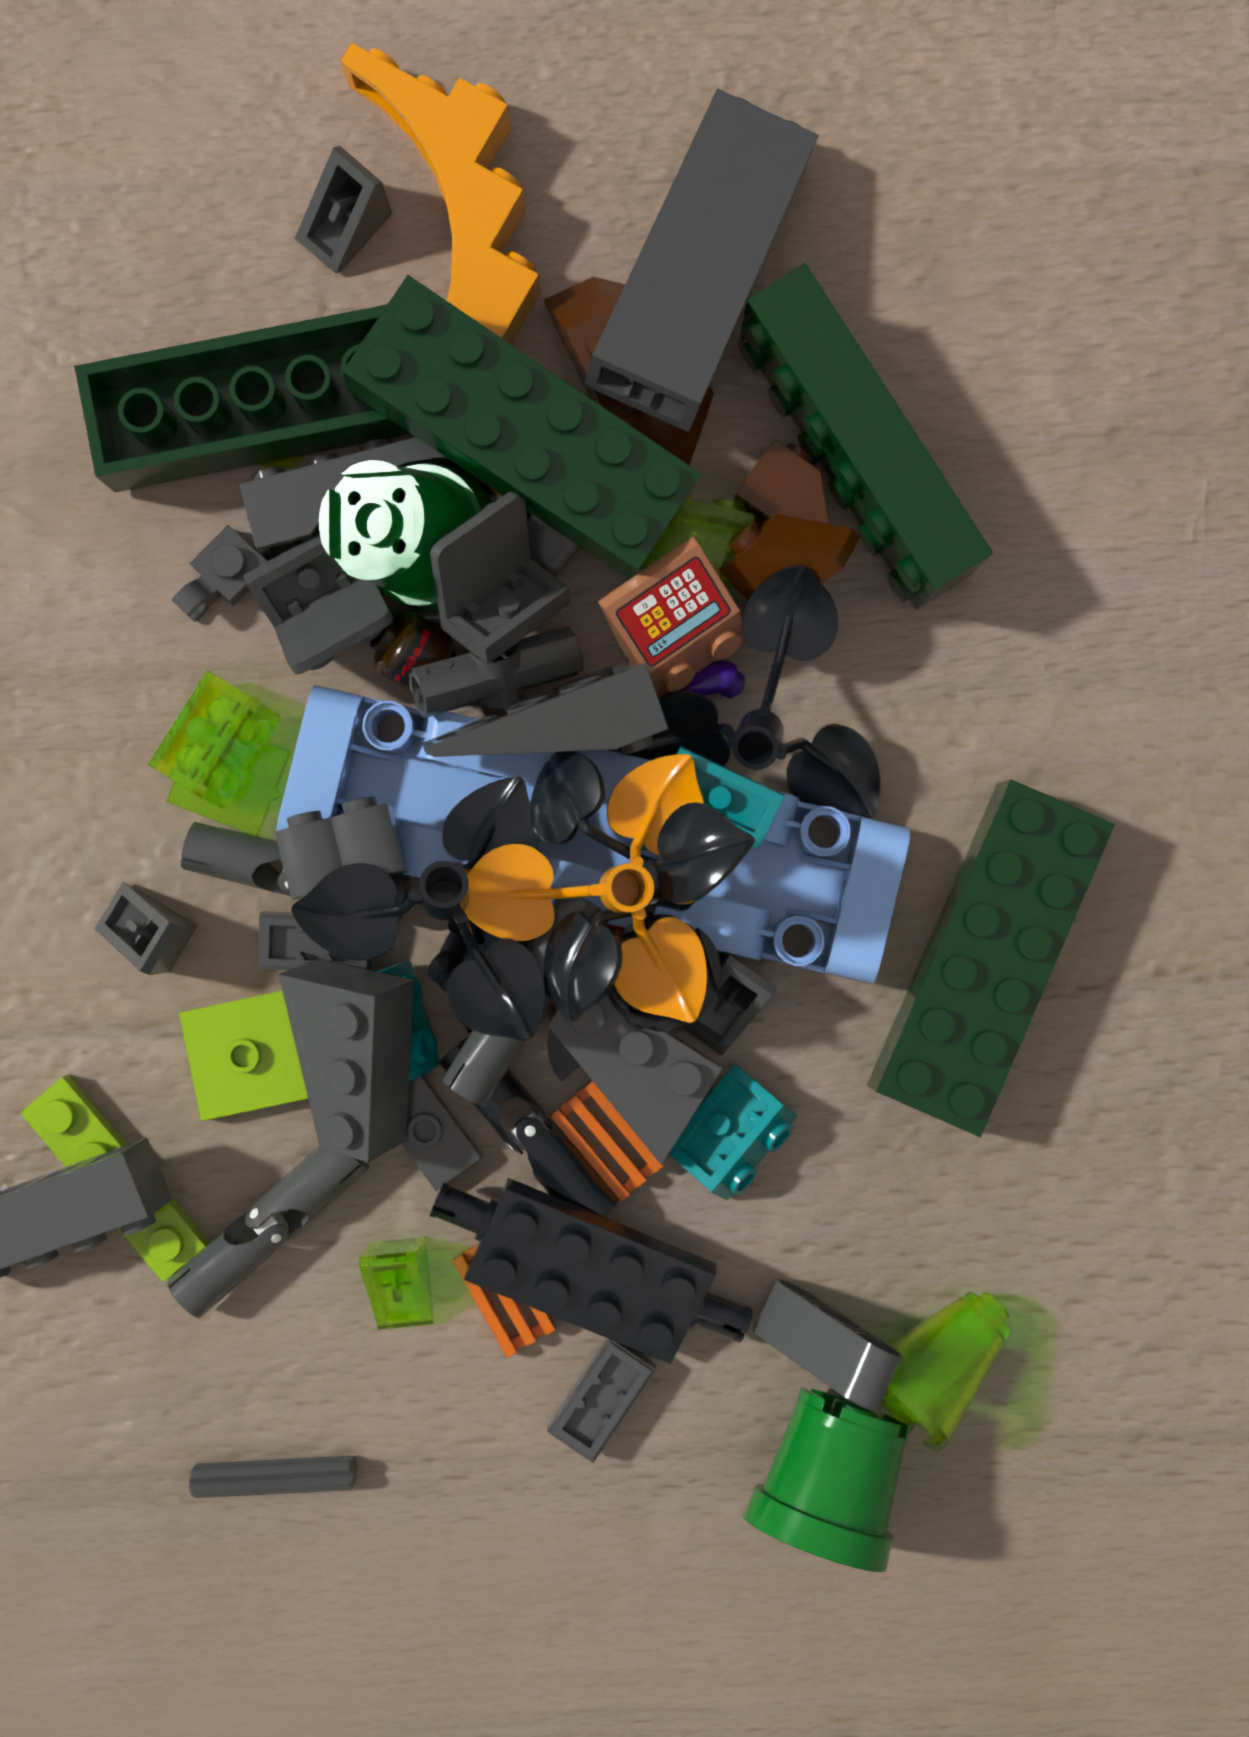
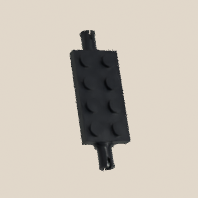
[429,1178,753,1364]

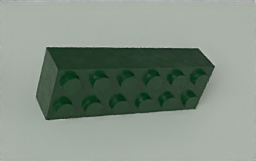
[738,263,993,610]
[342,275,702,580]
[74,304,411,493]
[867,779,1115,1138]

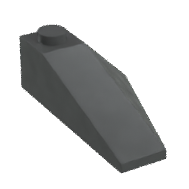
[422,663,669,757]

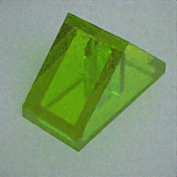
[359,1237,433,1330]

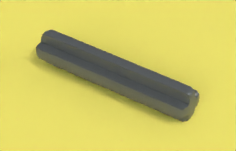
[189,1456,357,1498]

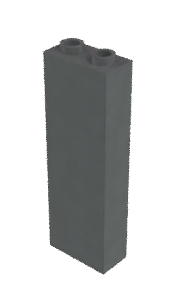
[584,88,819,432]

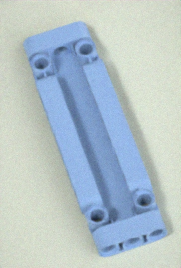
[276,685,910,984]

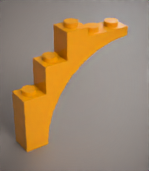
[340,42,541,345]

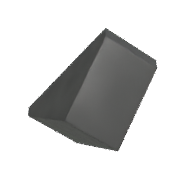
[295,145,392,274]
[95,882,198,975]
[683,954,777,1055]

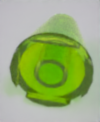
[881,1292,1011,1452]

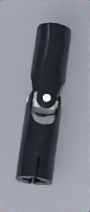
[438,1036,619,1217]

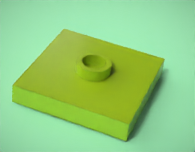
[179,991,308,1121]

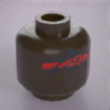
[370,611,457,693]

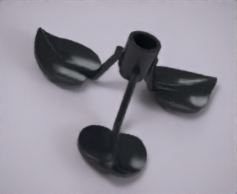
[627,565,881,818]
[529,751,755,1022]
[291,776,545,1040]

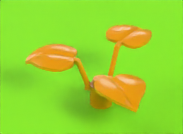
[464,754,707,1023]

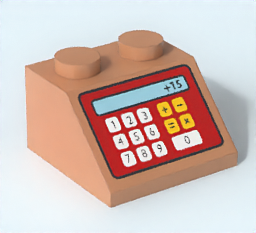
[598,536,746,699]

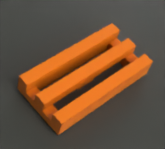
[550,1080,664,1202]
[452,1243,556,1358]

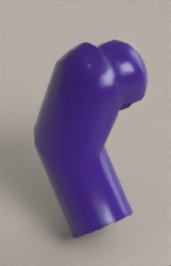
[681,660,745,699]

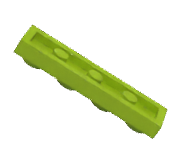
[20,1075,210,1283]

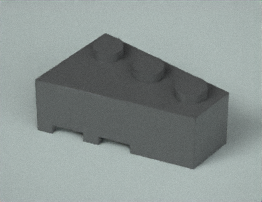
[279,959,414,1162]

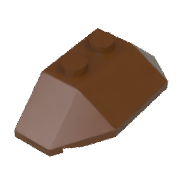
[544,277,714,466]

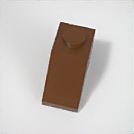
[732,439,829,525]
[719,513,860,601]

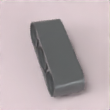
[753,1279,904,1411]

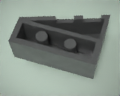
[547,994,722,1165]

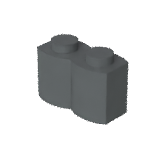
[275,796,409,900]

